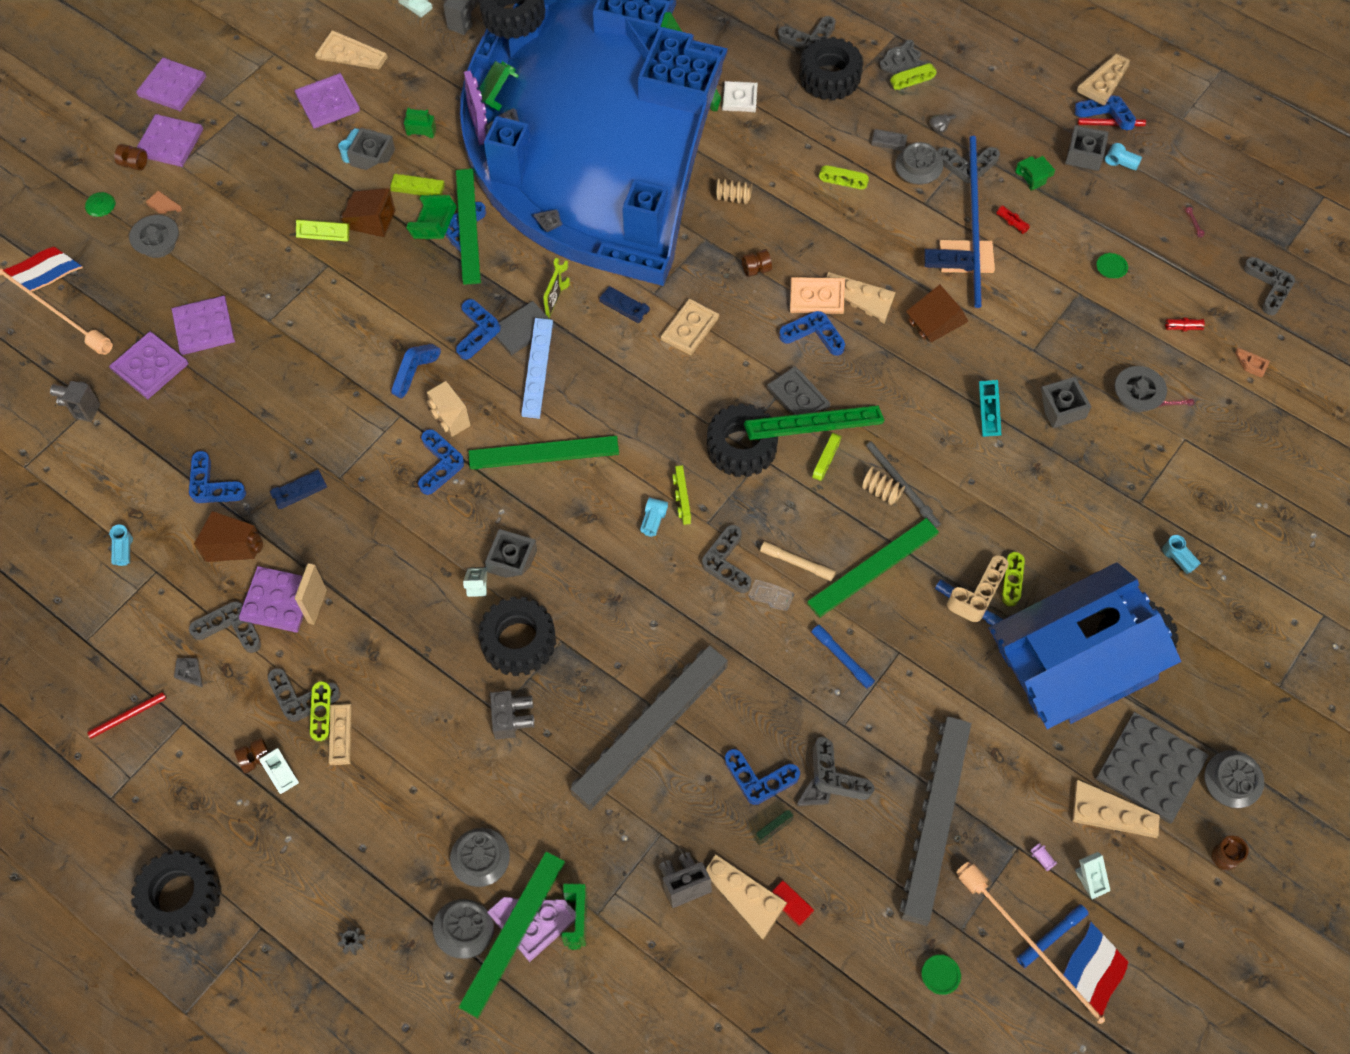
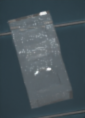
[748,579,794,611]

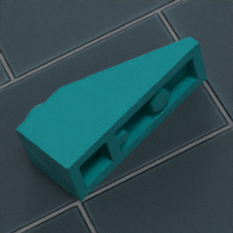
[979,380,1002,437]

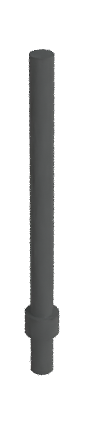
[866,441,941,528]

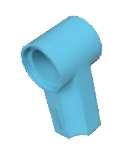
[338,128,360,163]
[1105,143,1142,171]
[640,497,668,537]
[109,525,133,566]
[1162,535,1201,574]

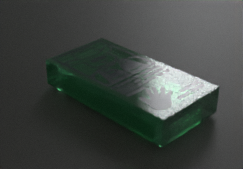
[755,810,794,846]

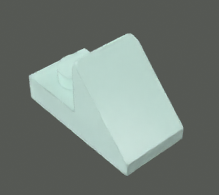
[398,0,432,17]
[463,568,487,597]
[259,748,299,794]
[1076,852,1110,899]

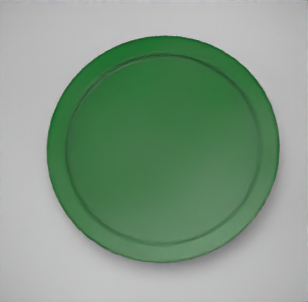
[85,192,116,217]
[1097,253,1128,279]
[922,955,961,995]

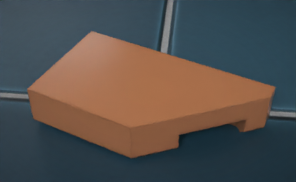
[146,191,182,214]
[1235,348,1270,378]

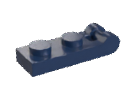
[924,249,974,271]
[599,286,650,323]
[270,470,327,509]

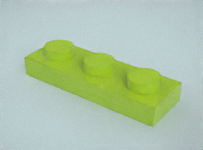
[390,174,445,195]
[296,219,349,241]
[672,465,691,525]

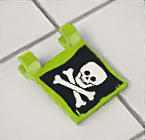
[543,258,570,318]

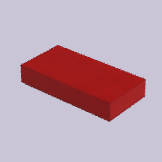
[772,881,814,927]

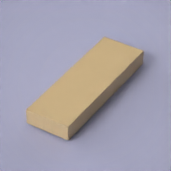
[329,704,352,765]

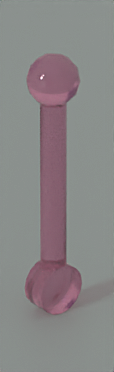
[1186,207,1205,238]
[1159,399,1195,408]

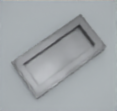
[871,129,908,151]

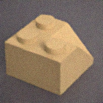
[427,381,470,437]

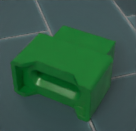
[404,108,436,138]
[1015,156,1055,191]

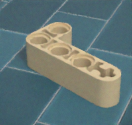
[947,556,1009,622]

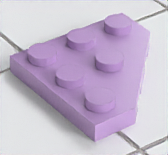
[487,897,576,962]

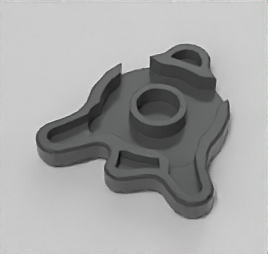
[879,39,927,74]

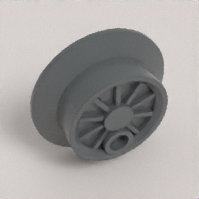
[896,142,943,185]
[129,215,179,258]
[1115,366,1167,412]
[1204,750,1264,808]
[450,828,510,887]
[433,899,494,959]

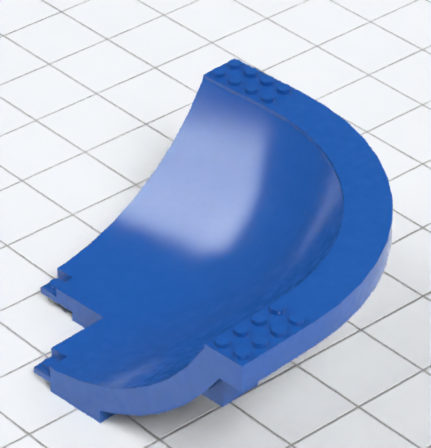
[460,0,728,286]

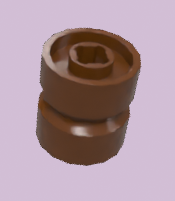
[114,144,148,171]
[741,249,772,277]
[234,737,269,774]
[1212,835,1249,870]

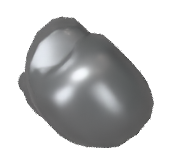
[929,114,956,133]

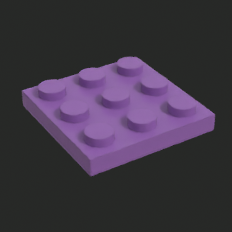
[136,58,206,111]
[464,71,487,145]
[295,73,360,129]
[137,114,203,167]
[172,296,235,355]
[109,332,188,400]
[239,566,304,633]

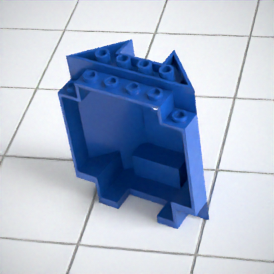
[988,562,1181,729]

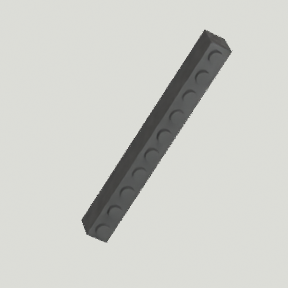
[571,646,728,811]
[899,716,972,926]

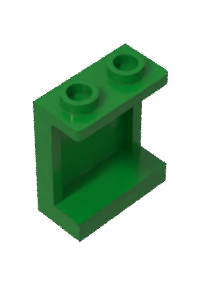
[479,61,519,111]
[406,195,457,239]
[562,884,588,950]

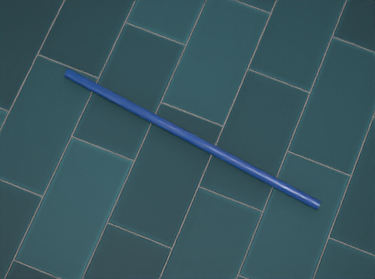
[969,136,982,308]

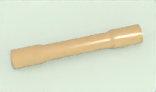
[760,541,836,582]

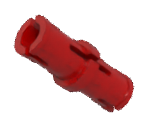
[997,205,1030,234]
[1165,317,1205,332]

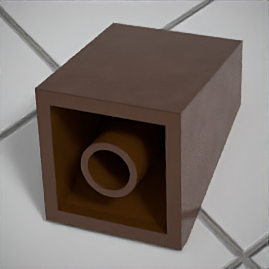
[341,188,396,237]
[906,284,968,343]
[194,511,263,562]

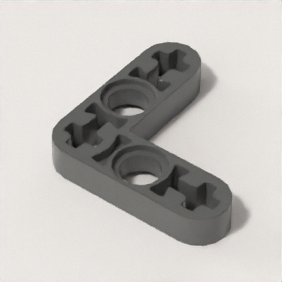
[778,16,836,50]
[937,147,1000,183]
[1244,257,1295,315]
[702,525,751,593]
[189,602,262,653]
[268,668,341,722]
[812,737,875,800]

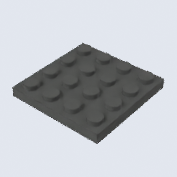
[1096,712,1209,824]

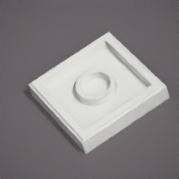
[723,81,757,112]

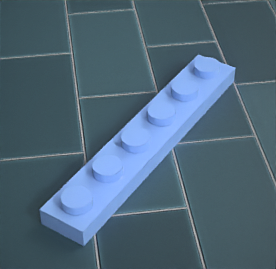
[522,318,553,419]

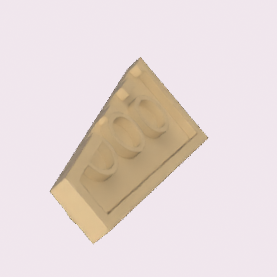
[315,31,387,70]
[1077,54,1130,106]
[826,272,896,324]
[1072,780,1160,838]
[706,855,787,940]

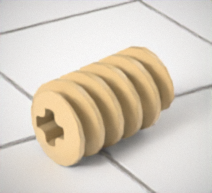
[716,178,753,205]
[862,467,905,505]

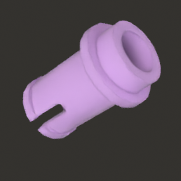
[1031,843,1057,871]

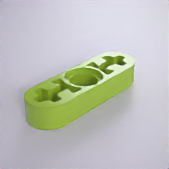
[890,63,937,90]
[819,165,869,189]
[812,433,842,481]
[1002,552,1025,607]
[310,682,331,742]

